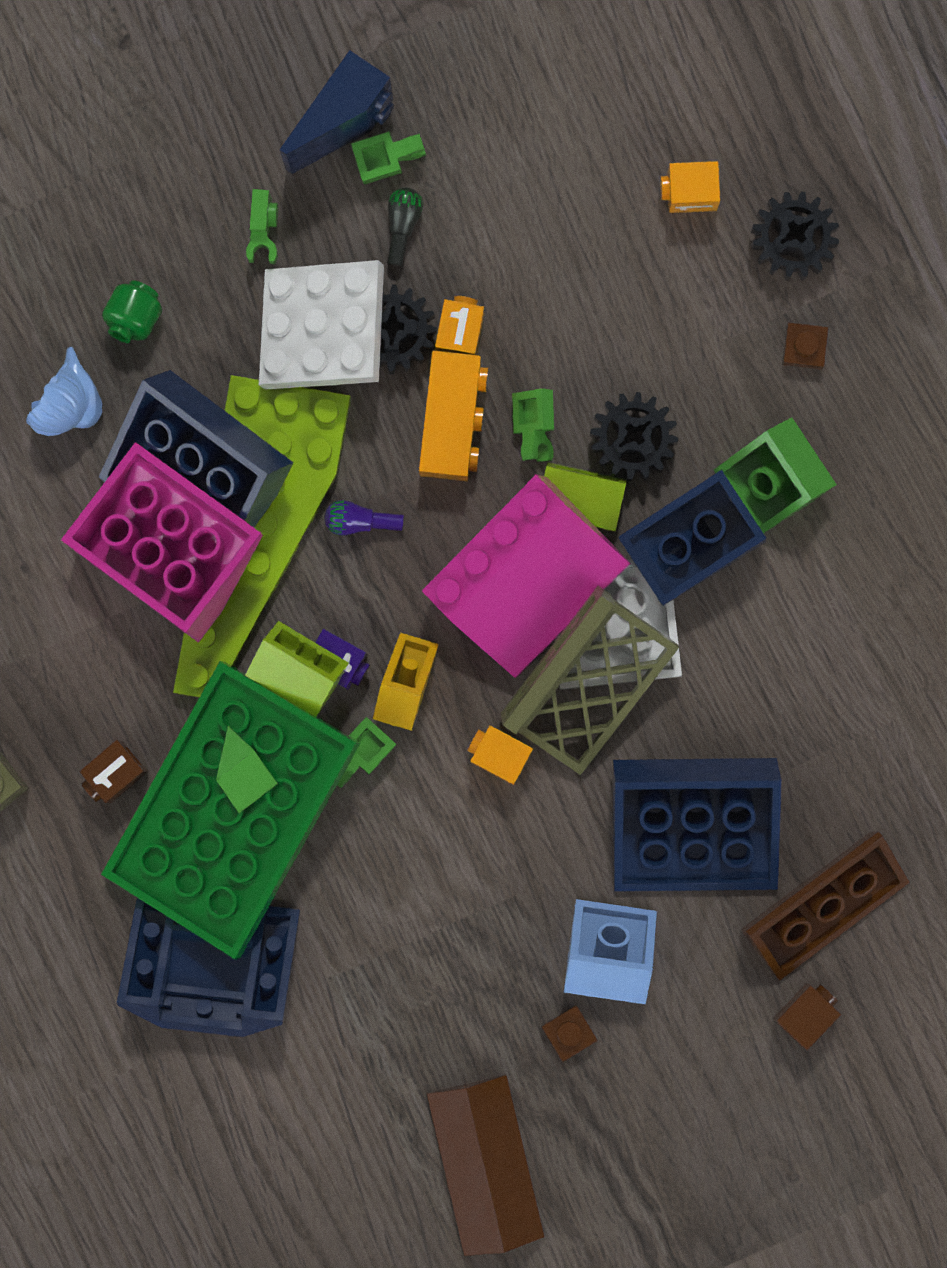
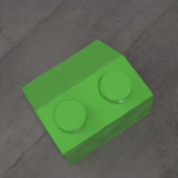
[714,417,837,534]

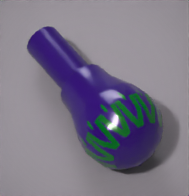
[324,500,403,536]

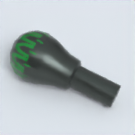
[387,187,423,266]

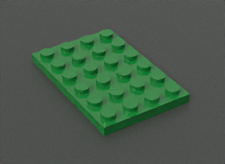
[101,661,361,959]

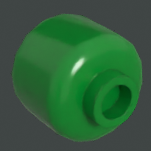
[102,280,162,343]

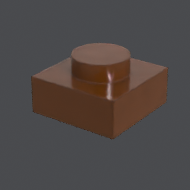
[782,322,828,369]
[541,1005,598,1062]

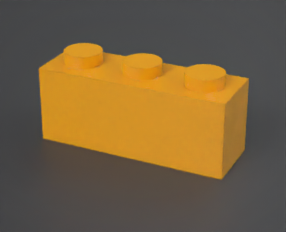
[419,351,488,482]

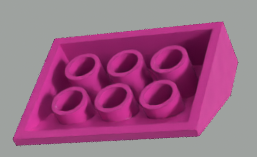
[61,442,263,643]
[422,474,631,678]

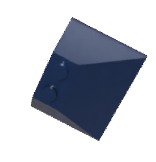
[117,898,300,1037]

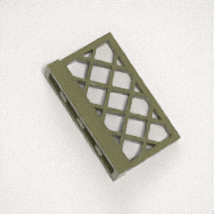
[501,586,679,775]

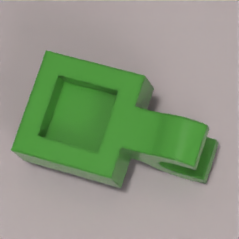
[351,132,426,185]
[246,189,278,264]
[512,388,554,462]
[337,717,397,789]

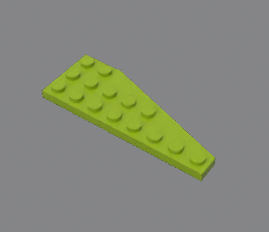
[173,375,351,698]

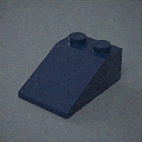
[279,50,394,174]
[618,470,767,606]

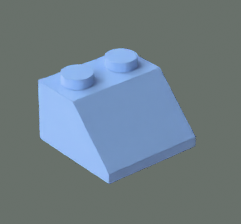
[564,899,657,1004]

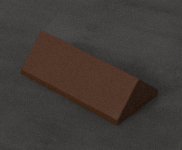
[741,831,910,981]
[427,1074,544,1256]

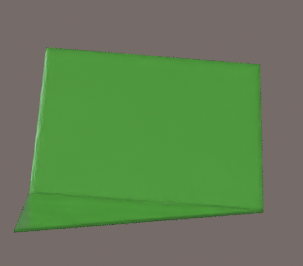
[216,726,277,813]

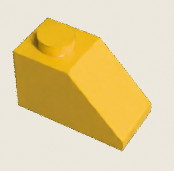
[373,633,439,731]

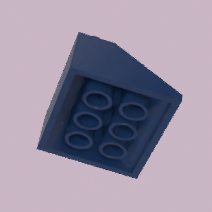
[99,370,294,527]
[613,758,782,891]

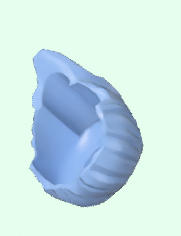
[26,347,102,436]

